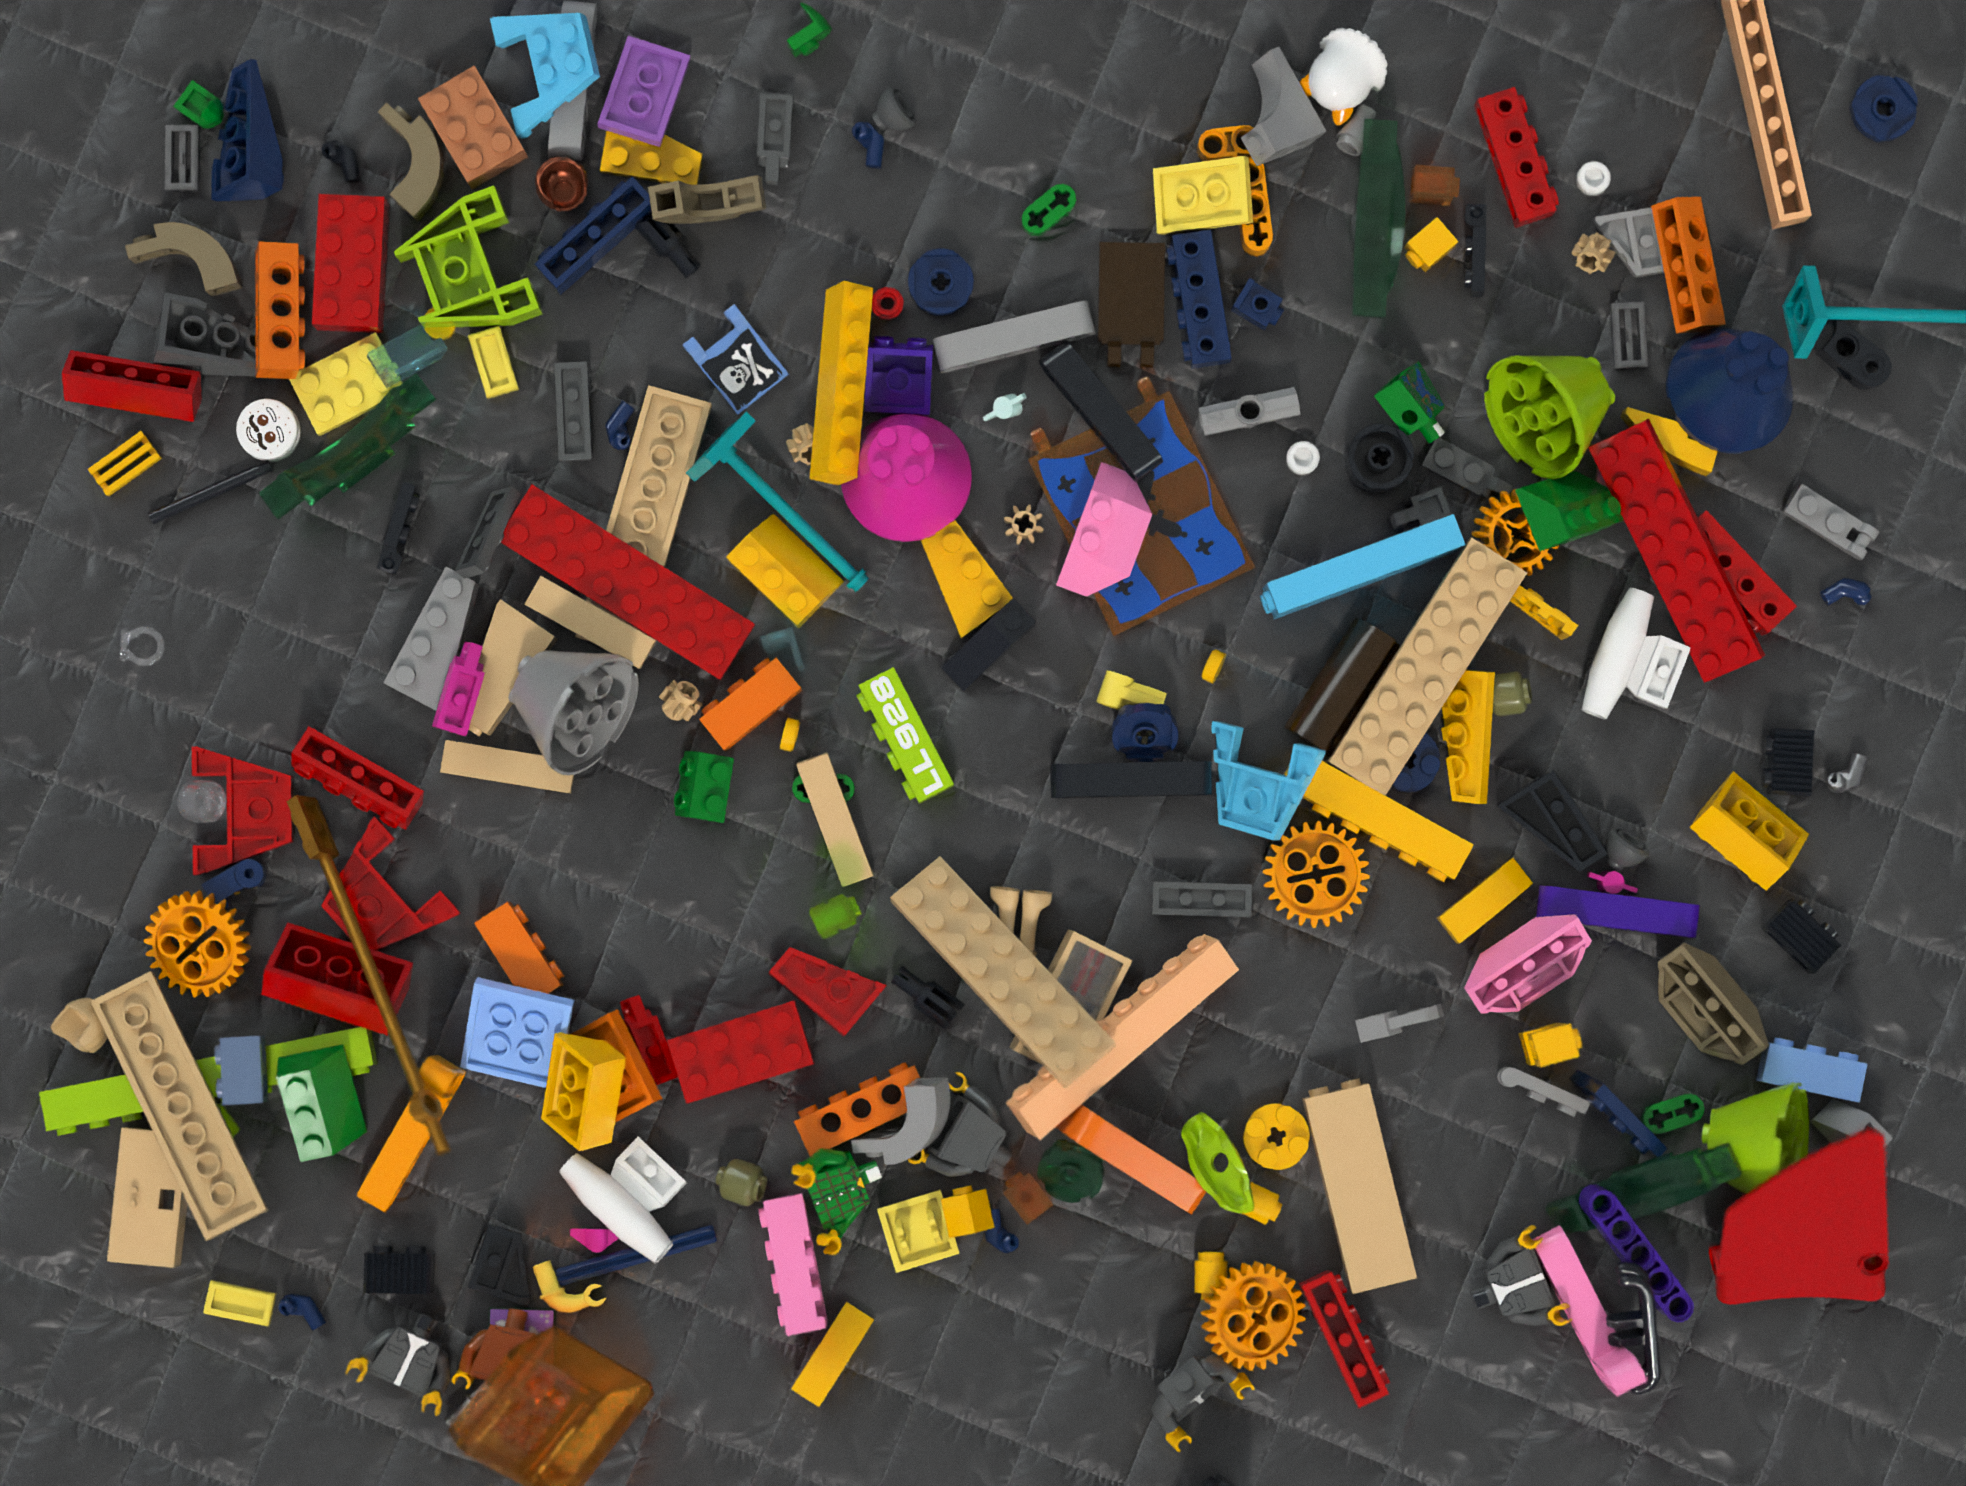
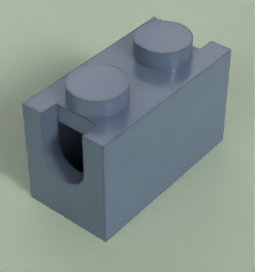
[215,1035,268,1105]

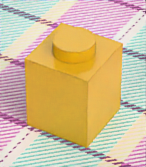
[1404,217,1459,272]
[941,1185,995,1238]

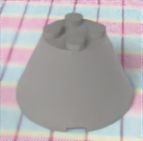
[509,650,639,775]

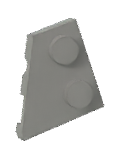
[1593,207,1664,278]

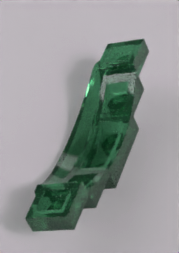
[1351,119,1406,318]
[259,373,437,520]
[1545,1142,1743,1235]

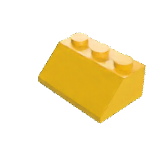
[726,513,844,629]
[1690,771,1809,891]
[541,1032,626,1151]

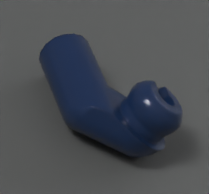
[852,122,884,168]
[605,401,635,450]
[1820,578,1871,606]
[985,1209,1019,1253]
[278,1293,327,1331]

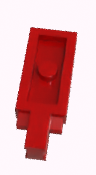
[620,995,678,1086]

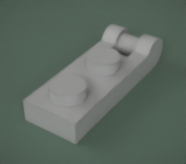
[1782,484,1879,561]
[1497,1067,1590,1117]

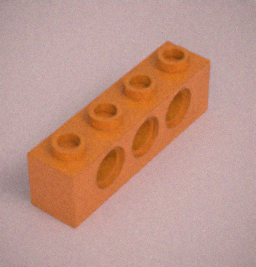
[1651,197,1726,333]
[255,241,305,379]
[794,1062,921,1156]

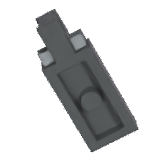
[757,92,793,186]
[1421,438,1513,499]

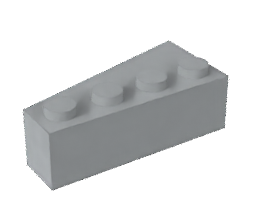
[384,567,480,711]

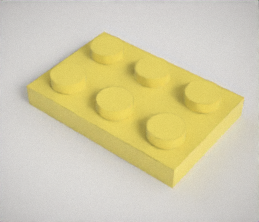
[1153,156,1253,235]
[289,332,407,436]

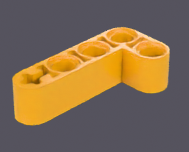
[1197,125,1273,257]

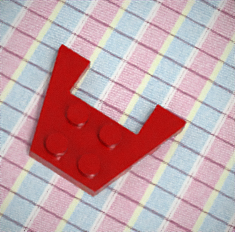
[191,746,294,876]
[321,816,461,951]

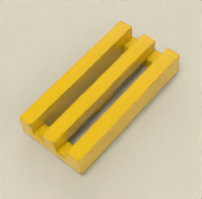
[88,431,162,497]

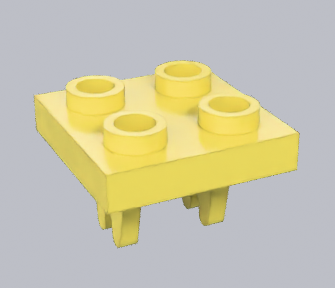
[877,1189,960,1273]

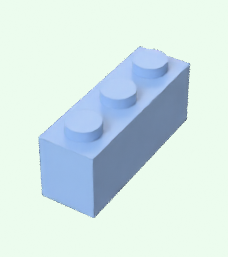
[1756,1037,1867,1103]

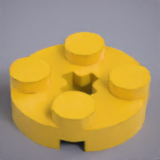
[1243,1103,1310,1170]

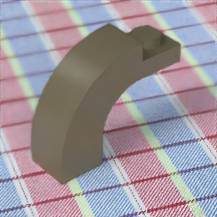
[378,102,444,222]
[648,175,766,224]
[125,222,243,297]

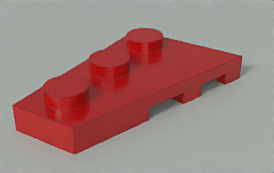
[768,947,887,1037]

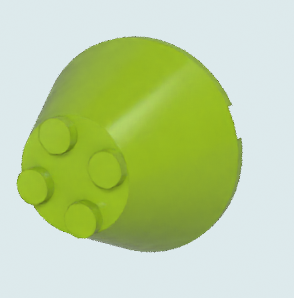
[1484,356,1615,479]
[1702,1082,1809,1194]

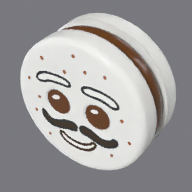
[236,399,301,462]

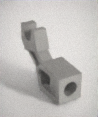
[1355,1004,1444,1043]

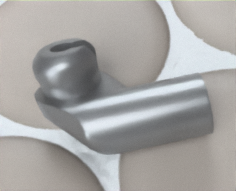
[1826,753,1869,793]

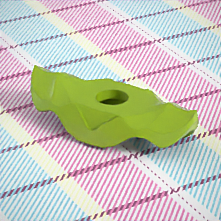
[1181,1112,1254,1213]

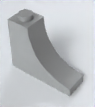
[1241,47,1327,166]

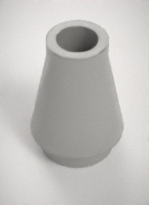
[1336,105,1376,156]

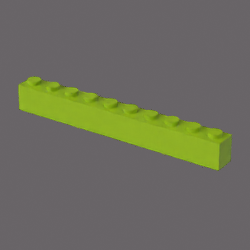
[39,1027,378,1136]

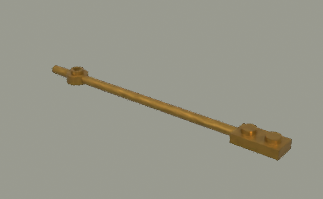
[287,795,450,1156]

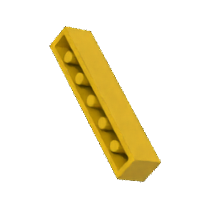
[809,281,873,485]
[1284,761,1474,882]

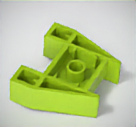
[394,185,543,327]

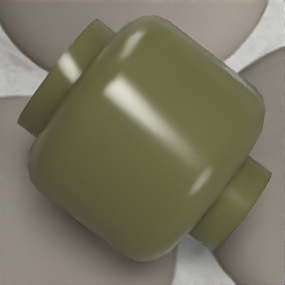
[1493,671,1532,717]
[716,1158,768,1207]

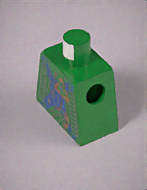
[1374,361,1445,444]

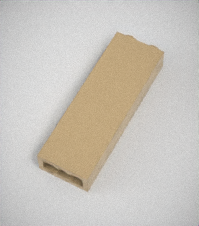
[1302,1078,1417,1294]

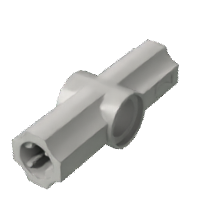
[1198,387,1301,436]

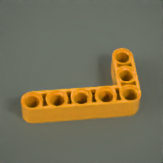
[357,1055,466,1213]

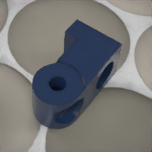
[201,859,267,911]

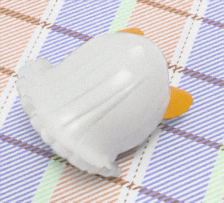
[1299,28,1387,126]

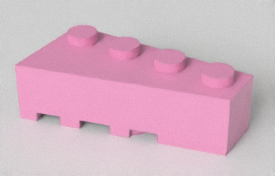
[758,1192,828,1336]

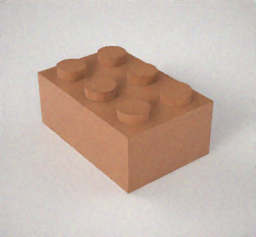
[418,66,528,190]

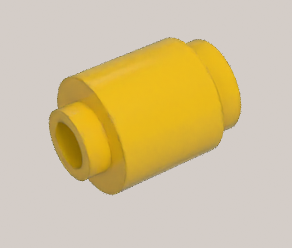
[1241,1182,1283,1225]
[1194,1252,1228,1300]

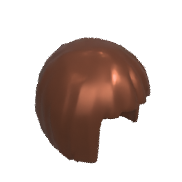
[535,157,588,212]

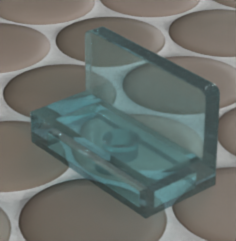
[367,325,448,388]
[760,627,806,672]

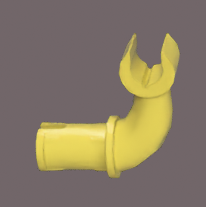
[532,1260,606,1313]

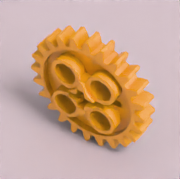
[1262,821,1370,928]
[144,890,251,998]
[1201,1261,1306,1371]

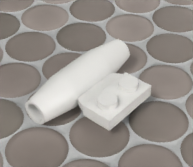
[1582,587,1691,719]
[559,1137,686,1263]

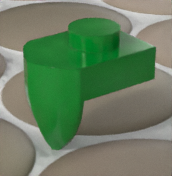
[787,2,832,58]
[173,80,224,129]

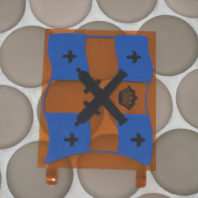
[1028,377,1255,636]

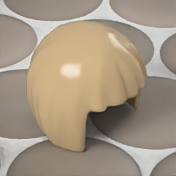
[51,998,108,1053]

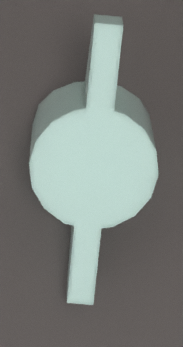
[983,393,1027,421]

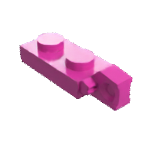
[432,642,485,736]

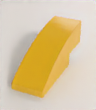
[1621,407,1718,476]
[1437,857,1533,944]
[791,1301,874,1407]

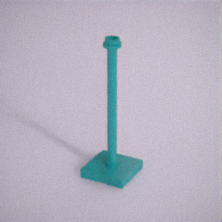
[1782,266,1966,359]
[686,412,869,592]

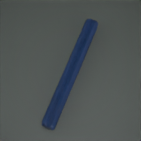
[556,1225,717,1286]

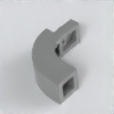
[851,1077,950,1165]

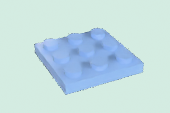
[460,977,574,1088]

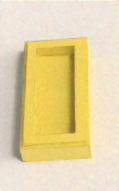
[468,326,519,399]
[203,1280,277,1327]

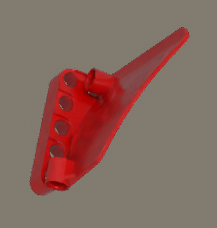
[1709,1128,1889,1305]

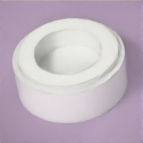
[1576,161,1611,196]
[1286,441,1320,475]

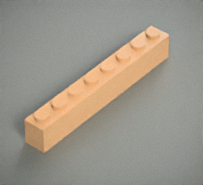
[1721,0,1812,229]
[1006,934,1239,1140]

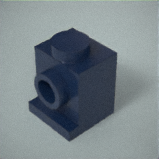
[1231,278,1285,331]

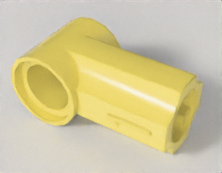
[1096,670,1167,710]

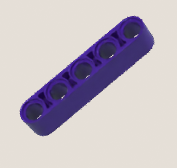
[1536,885,1700,938]
[1579,1184,1694,1323]

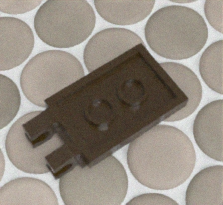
[1098,242,1165,368]

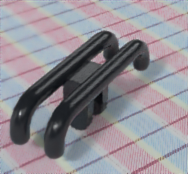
[1606,1262,1661,1395]

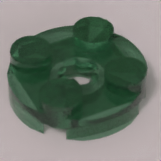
[1037,1139,1105,1203]

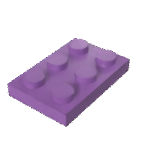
[598,36,690,147]

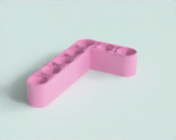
[1533,1225,1647,1397]

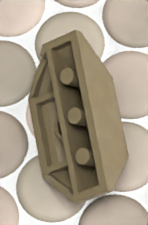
[1658,942,1769,1065]

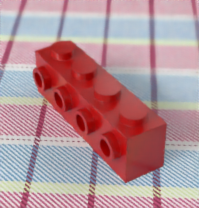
[1474,87,1559,228]
[62,350,202,422]
[1698,510,1797,636]
[291,726,424,830]
[1299,1269,1390,1408]

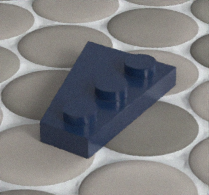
[1569,1069,1668,1158]

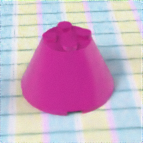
[841,413,972,542]

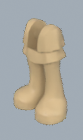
[990,886,1053,957]

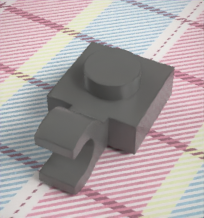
[1389,487,1451,529]

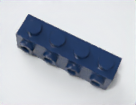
[535,176,652,295]
[1166,230,1232,369]

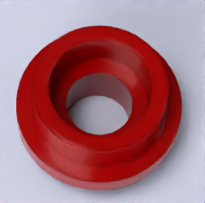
[872,287,904,320]

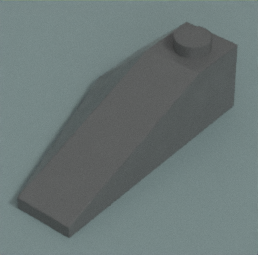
[152,292,289,377]

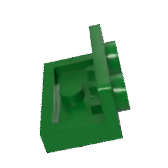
[674,751,734,823]

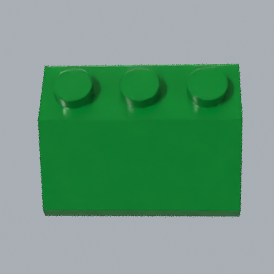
[1515,471,1624,552]
[276,1044,367,1162]

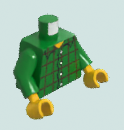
[792,1148,882,1255]

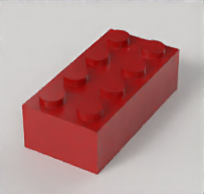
[312,194,390,333]
[261,922,413,1036]
[667,1000,815,1104]

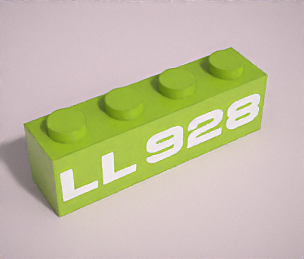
[856,667,954,804]

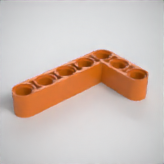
[1055,1104,1206,1215]

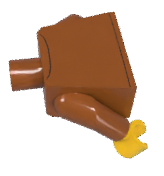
[452,1308,555,1404]

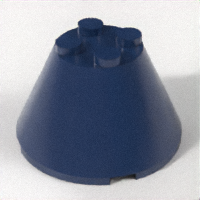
[1666,328,1793,454]

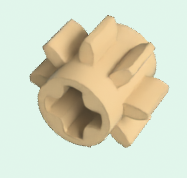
[1571,232,1615,274]
[786,423,814,465]
[1004,504,1044,545]
[659,680,702,721]

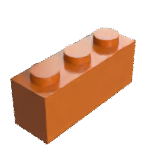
[699,657,802,752]
[474,902,564,994]

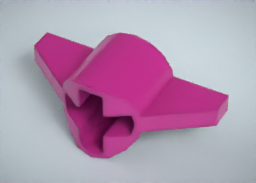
[1587,870,1638,894]
[570,1228,619,1253]

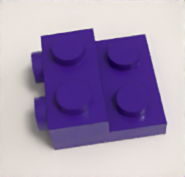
[864,336,933,415]

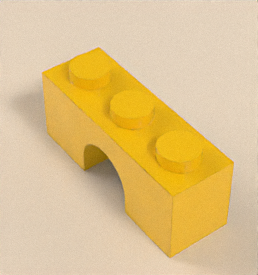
[1518,1023,1582,1067]

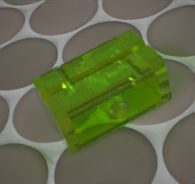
[809,894,862,940]

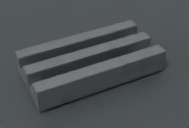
[165,125,200,192]
[1610,301,1648,370]

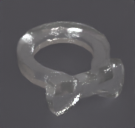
[119,626,165,666]

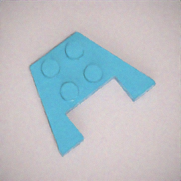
[490,13,600,139]
[1211,721,1326,840]

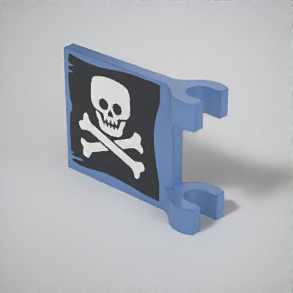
[683,304,789,415]

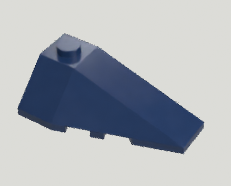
[211,59,284,201]

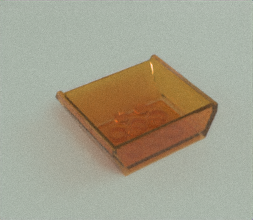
[447,1325,654,1486]

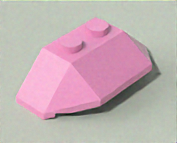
[1056,462,1152,597]
[1464,914,1592,1014]

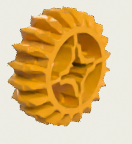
[1471,489,1559,576]

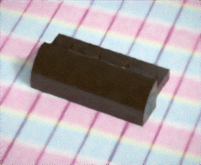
[1284,618,1400,758]

